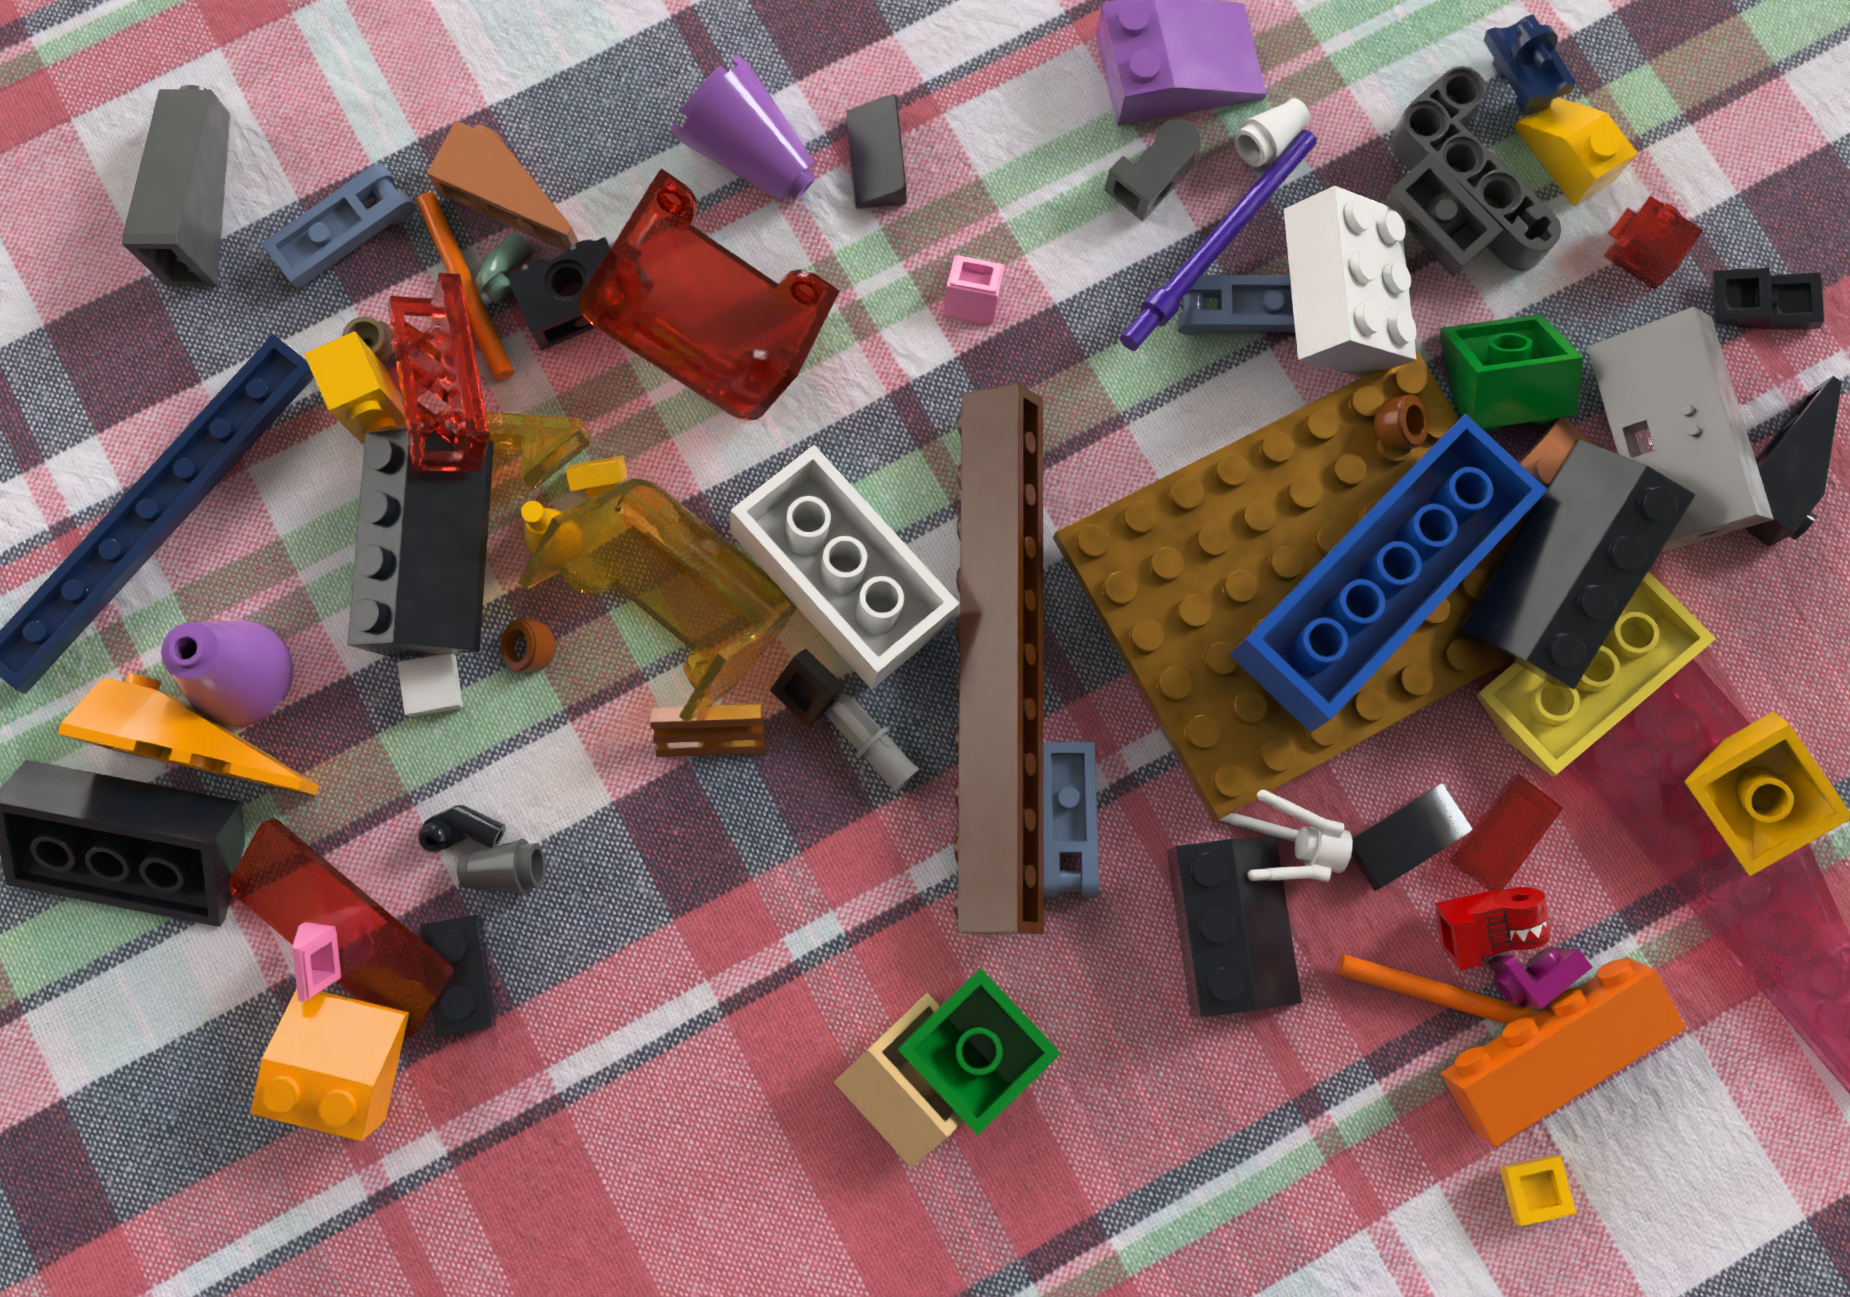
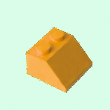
[250,989,409,1141]

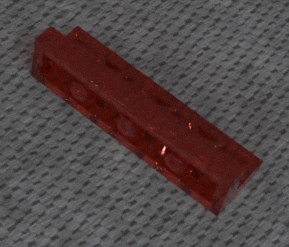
[388,273,490,472]

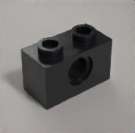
[507,237,637,350]

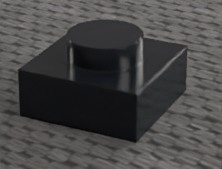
[770,649,845,727]

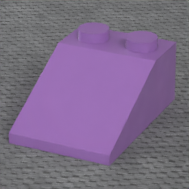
[1096,0,1266,126]

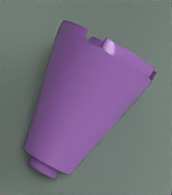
[671,55,816,201]
[161,619,294,727]

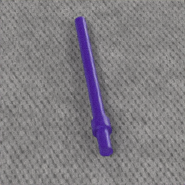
[1120,130,1317,351]

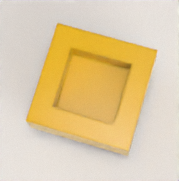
[566,455,628,497]
[1499,1154,1577,1226]

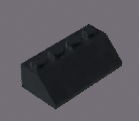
[348,428,494,657]
[1459,440,1696,689]
[0,760,245,927]

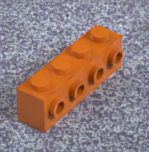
[1441,957,1687,1147]

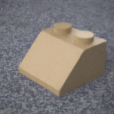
[834,993,963,1168]

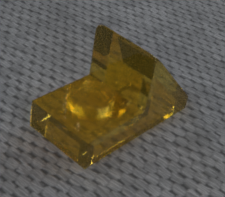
[472,410,591,490]

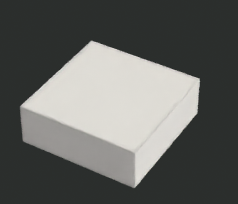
[397,654,463,718]

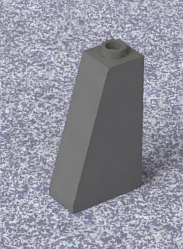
[122,85,230,286]

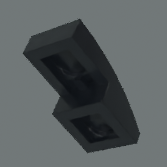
[1712,267,1825,330]
[1351,783,1473,891]

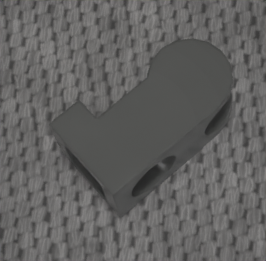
[1104,118,1201,222]

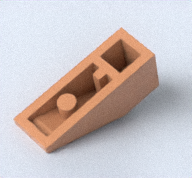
[427,120,578,252]

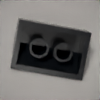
[1167,837,1302,1017]

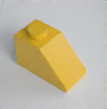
[1514,97,1638,206]

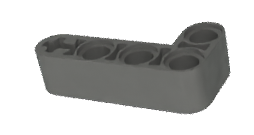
[1390,66,1561,271]

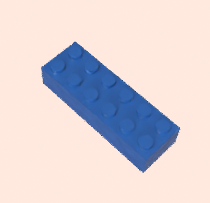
[1229,414,1548,733]

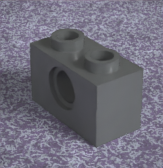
[1383,153,1503,278]

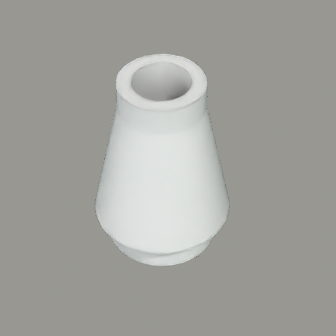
[1234,98,1310,167]

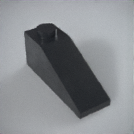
[1744,376,1842,547]

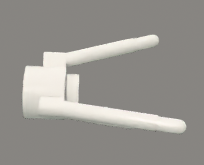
[1218,790,1352,882]

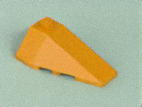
[58,673,319,796]

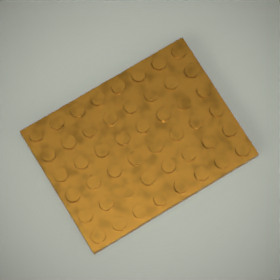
[1053,350,1524,822]

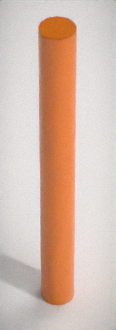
[416,192,514,381]
[1336,954,1539,1025]

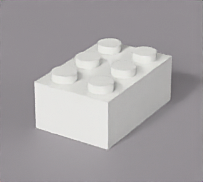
[1284,186,1417,377]

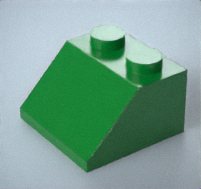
[1440,314,1583,431]
[898,968,1061,1136]

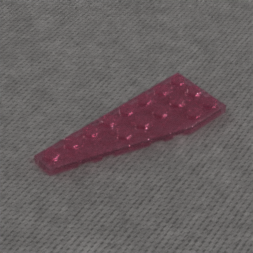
[1569,659,1850,1094]

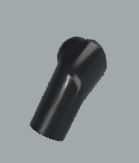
[418,805,506,853]

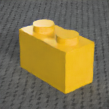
[304,331,410,444]

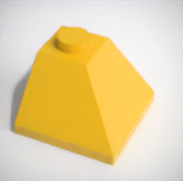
[1684,711,1850,876]

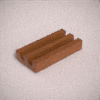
[650,704,766,757]

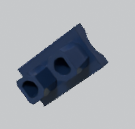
[1483,14,1576,116]

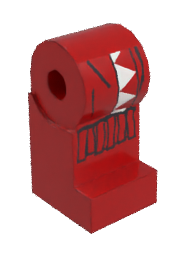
[1435,887,1551,971]

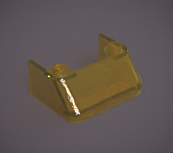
[518,478,797,723]

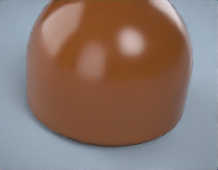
[1374,394,1429,450]
[501,619,556,673]

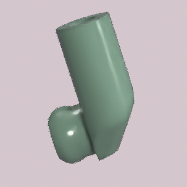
[476,231,533,303]

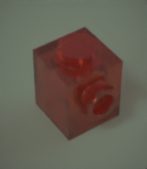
[1603,196,1704,290]

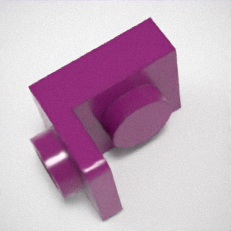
[1488,946,1593,1009]

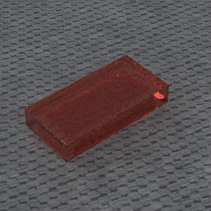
[1450,774,1563,891]

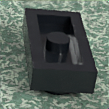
[421,914,497,1037]

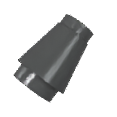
[457,839,546,894]

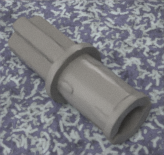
[826,694,920,793]

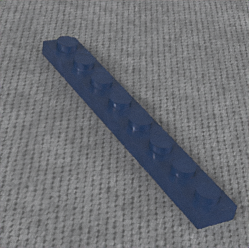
[0,334,314,693]

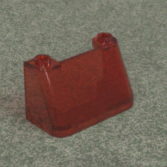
[578,168,840,421]

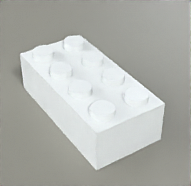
[730,445,960,690]

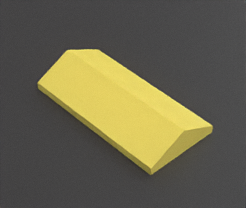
[1476,571,1716,777]

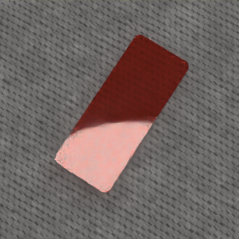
[229,818,453,1038]

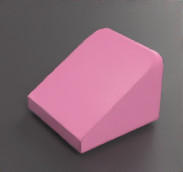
[943,255,1005,325]
[292,922,341,1002]

